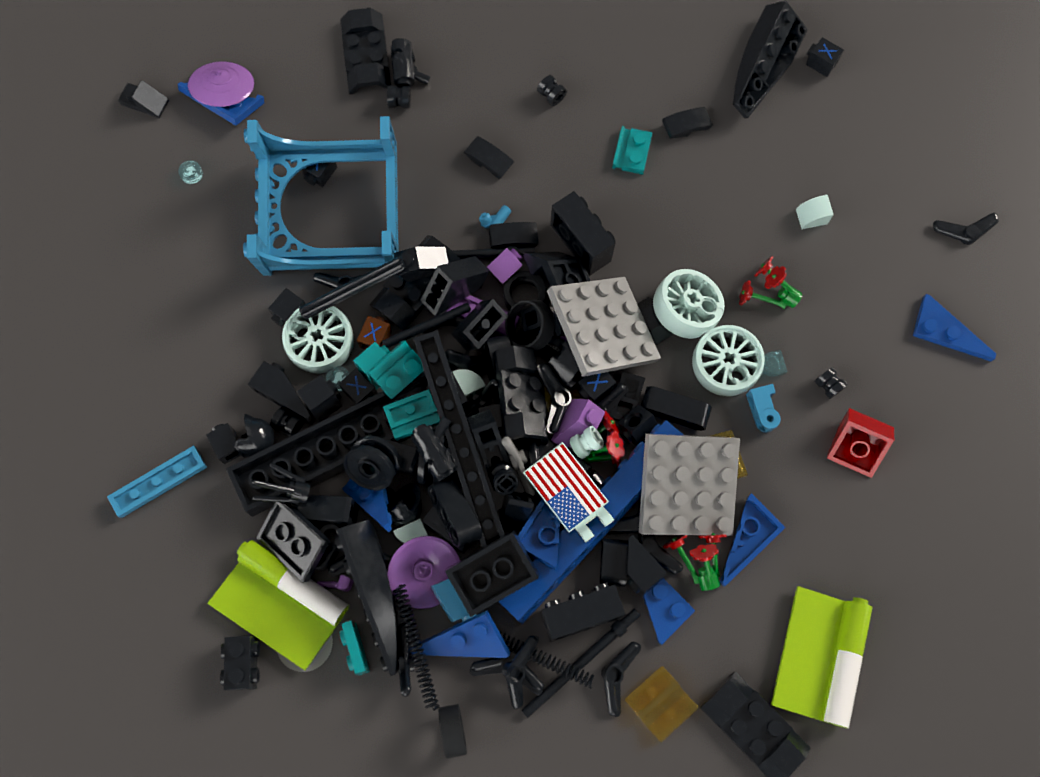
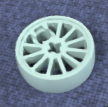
[653,269,724,339]
[282,306,354,374]
[692,325,765,396]

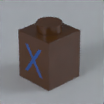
[357,316,392,350]

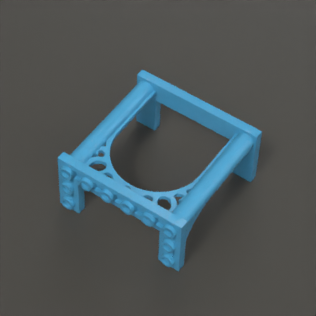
[243,116,399,276]

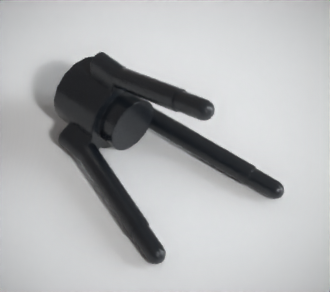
[252,463,311,505]

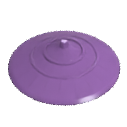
[188,62,254,107]
[388,536,460,609]

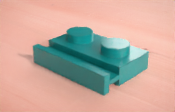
[612,126,653,175]
[367,340,424,399]
[383,389,440,441]
[339,620,370,675]

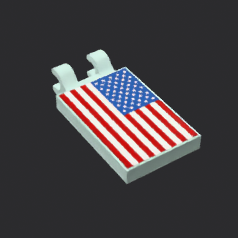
[523,442,614,543]

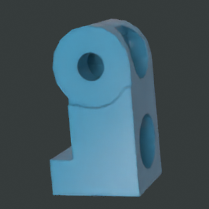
[746,384,781,433]

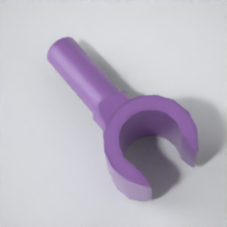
[317,575,354,592]

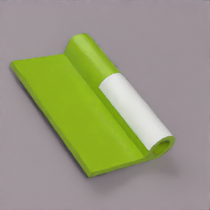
[207,540,349,671]
[771,586,873,729]

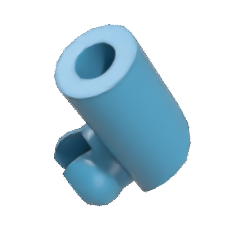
[479,205,512,229]

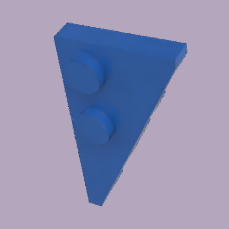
[177,82,264,126]
[913,294,996,362]
[342,479,392,532]
[720,493,786,587]
[518,499,560,570]
[642,578,695,645]
[410,611,510,658]

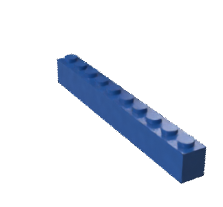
[498,421,684,625]

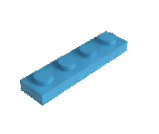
[107,445,207,518]

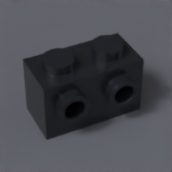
[220,636,260,691]

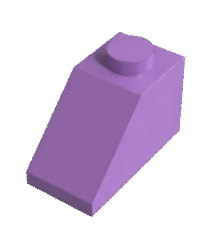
[551,399,605,448]

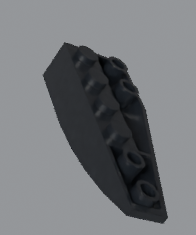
[733,0,808,118]
[335,520,398,676]

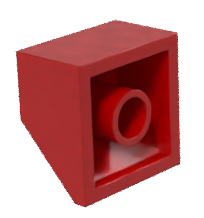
[827,408,894,478]

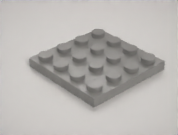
[547,277,661,377]
[639,434,740,536]

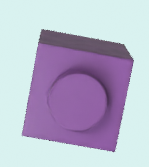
[487,248,523,284]

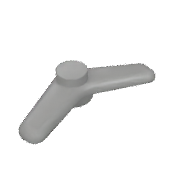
[502,437,535,497]

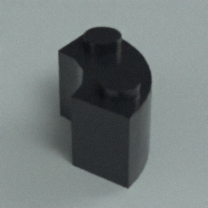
[548,340,581,391]

